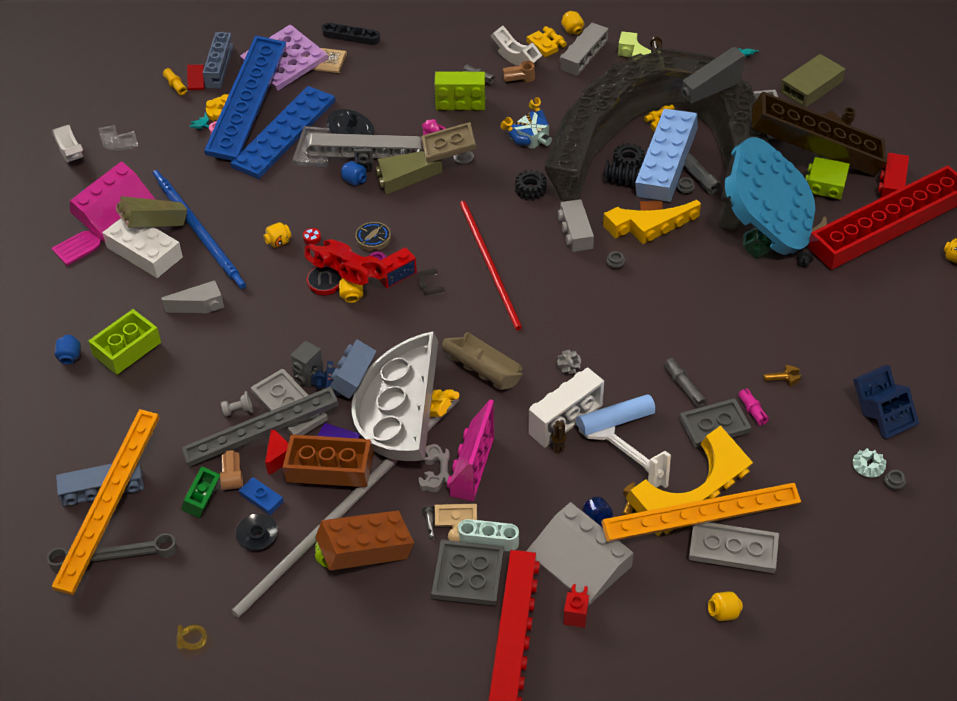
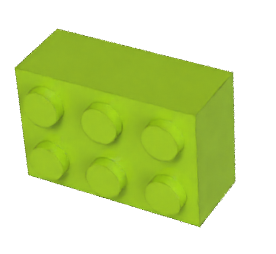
[435,72,486,110]
[88,309,161,375]

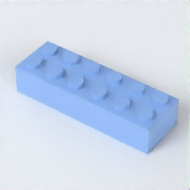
[635,109,698,202]

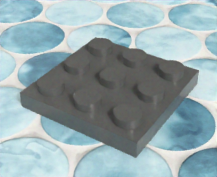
[431,540,504,606]

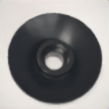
[236,514,278,550]

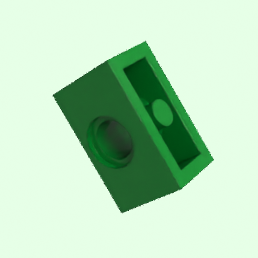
[181,466,220,518]

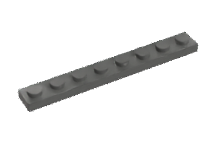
[181,386,339,467]

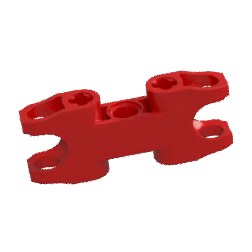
[304,239,388,285]

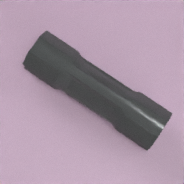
[683,152,721,195]

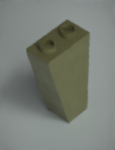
[376,151,442,195]
[116,196,187,228]

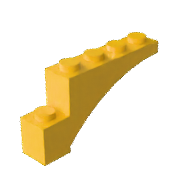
[603,200,701,244]

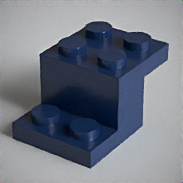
[853,365,919,439]

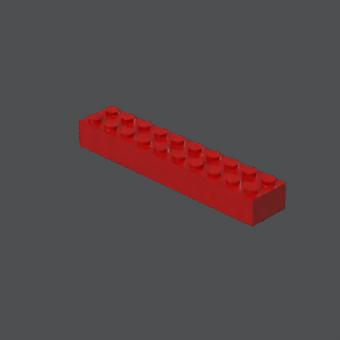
[808,165,957,270]

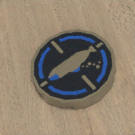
[355,222,391,251]

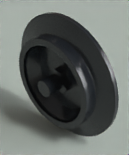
[327,109,374,135]

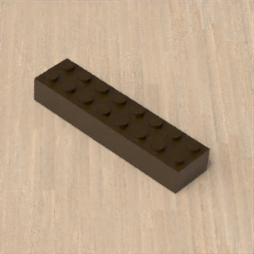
[752,91,887,176]

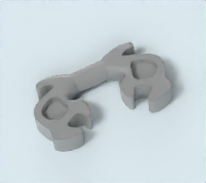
[419,444,450,492]

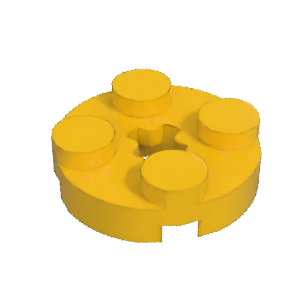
[206,94,229,122]

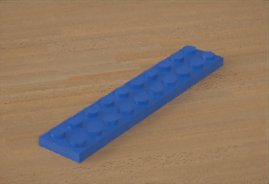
[204,35,286,161]

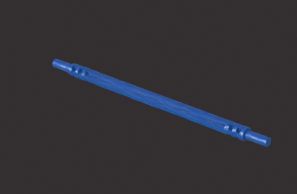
[152,170,246,289]

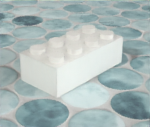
[102,218,183,278]
[529,367,604,448]

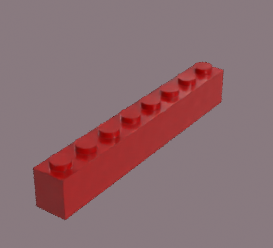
[489,550,540,701]

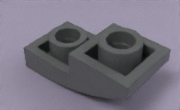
[354,148,374,170]

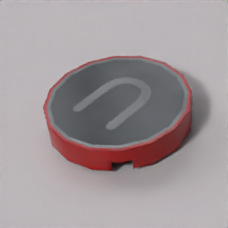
[307,266,342,295]

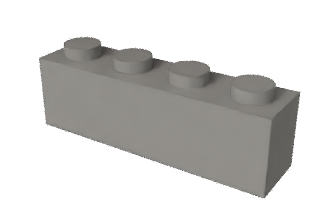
[559,23,608,76]

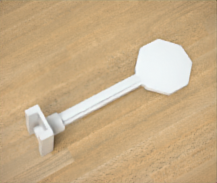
[579,426,671,488]

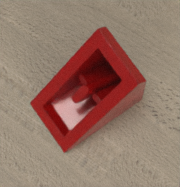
[187,64,205,90]
[265,430,289,474]

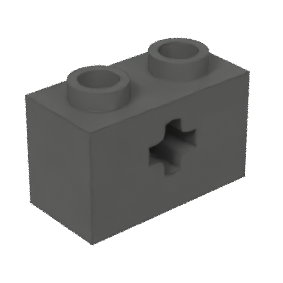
[290,341,324,389]

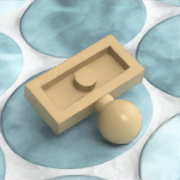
[435,504,477,542]

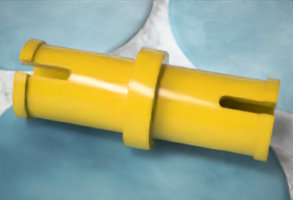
[163,68,187,95]

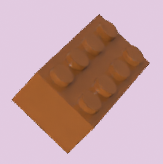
[283,435,374,487]
[315,510,414,570]

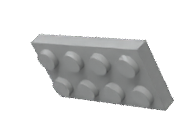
[251,369,328,435]
[689,522,779,573]

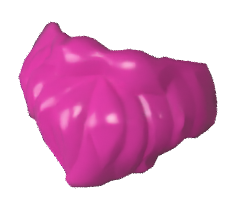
[422,119,446,135]

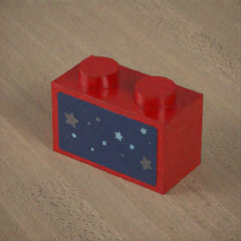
[376,247,417,289]

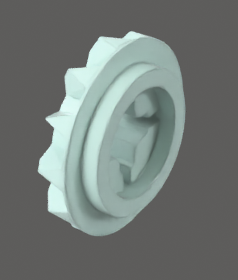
[853,448,886,477]

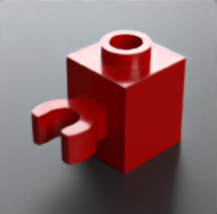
[563,584,589,628]

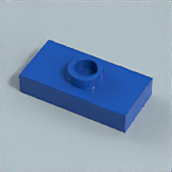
[239,477,284,516]

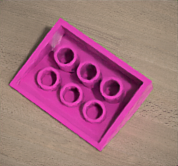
[70,161,156,242]
[447,400,495,501]

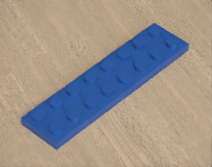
[231,86,335,179]

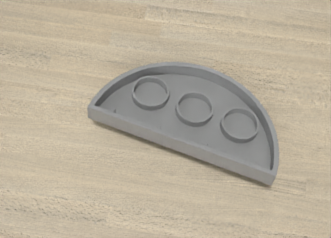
[352,332,438,461]

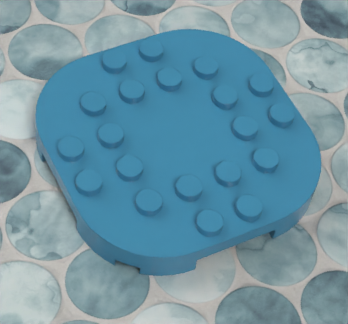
[725,137,815,255]

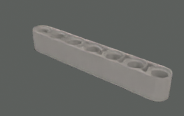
[306,133,424,158]

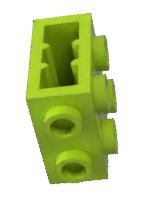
[806,157,850,199]

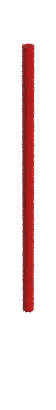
[460,201,522,330]

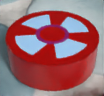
[303,228,321,245]

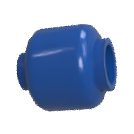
[341,161,367,186]
[54,335,81,364]

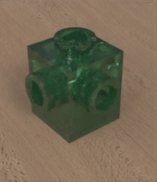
[743,227,772,259]

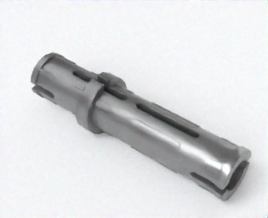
[664,358,707,408]

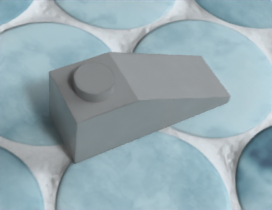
[161,280,224,313]

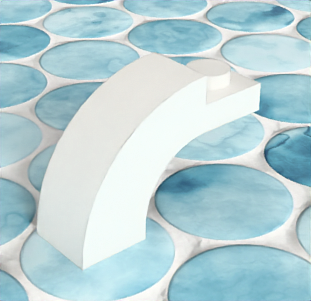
[490,26,542,66]
[51,125,83,162]

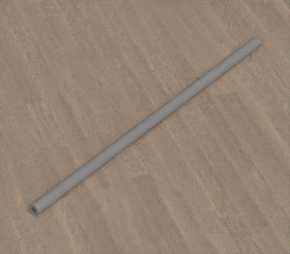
[231,399,459,618]

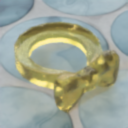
[177,625,207,650]

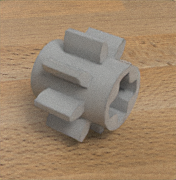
[557,350,581,374]

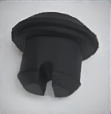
[797,252,813,267]

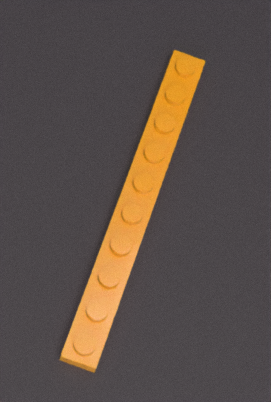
[51,409,159,596]
[601,483,801,542]

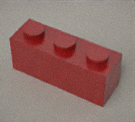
[878,153,909,198]

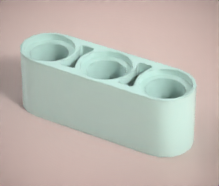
[458,519,519,551]

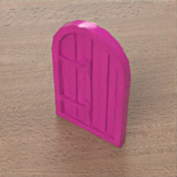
[51,231,101,266]

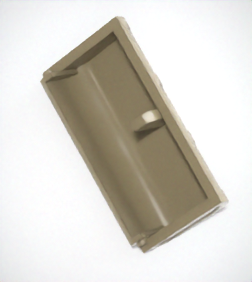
[442,332,523,390]

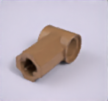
[503,61,535,83]
[220,450,243,491]

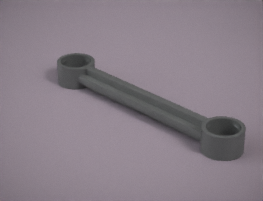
[47,533,177,572]

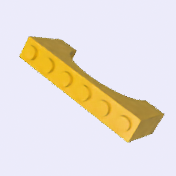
[626,426,753,537]

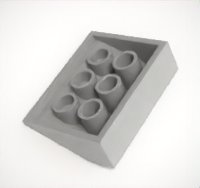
[527,502,634,605]

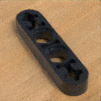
[321,23,380,45]

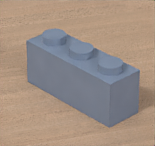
[329,339,376,399]

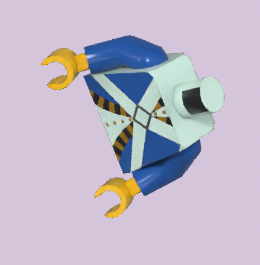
[501,97,552,149]

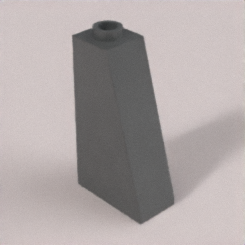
[681,46,745,103]

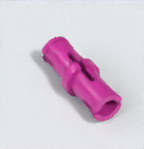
[738,388,769,426]

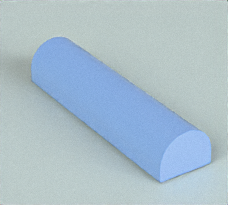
[576,394,655,435]

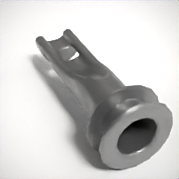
[422,506,435,540]

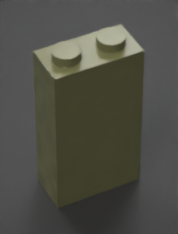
[780,54,846,108]

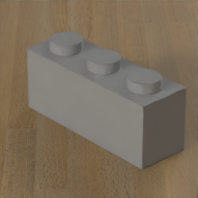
[558,199,594,252]

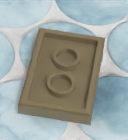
[421,122,477,163]

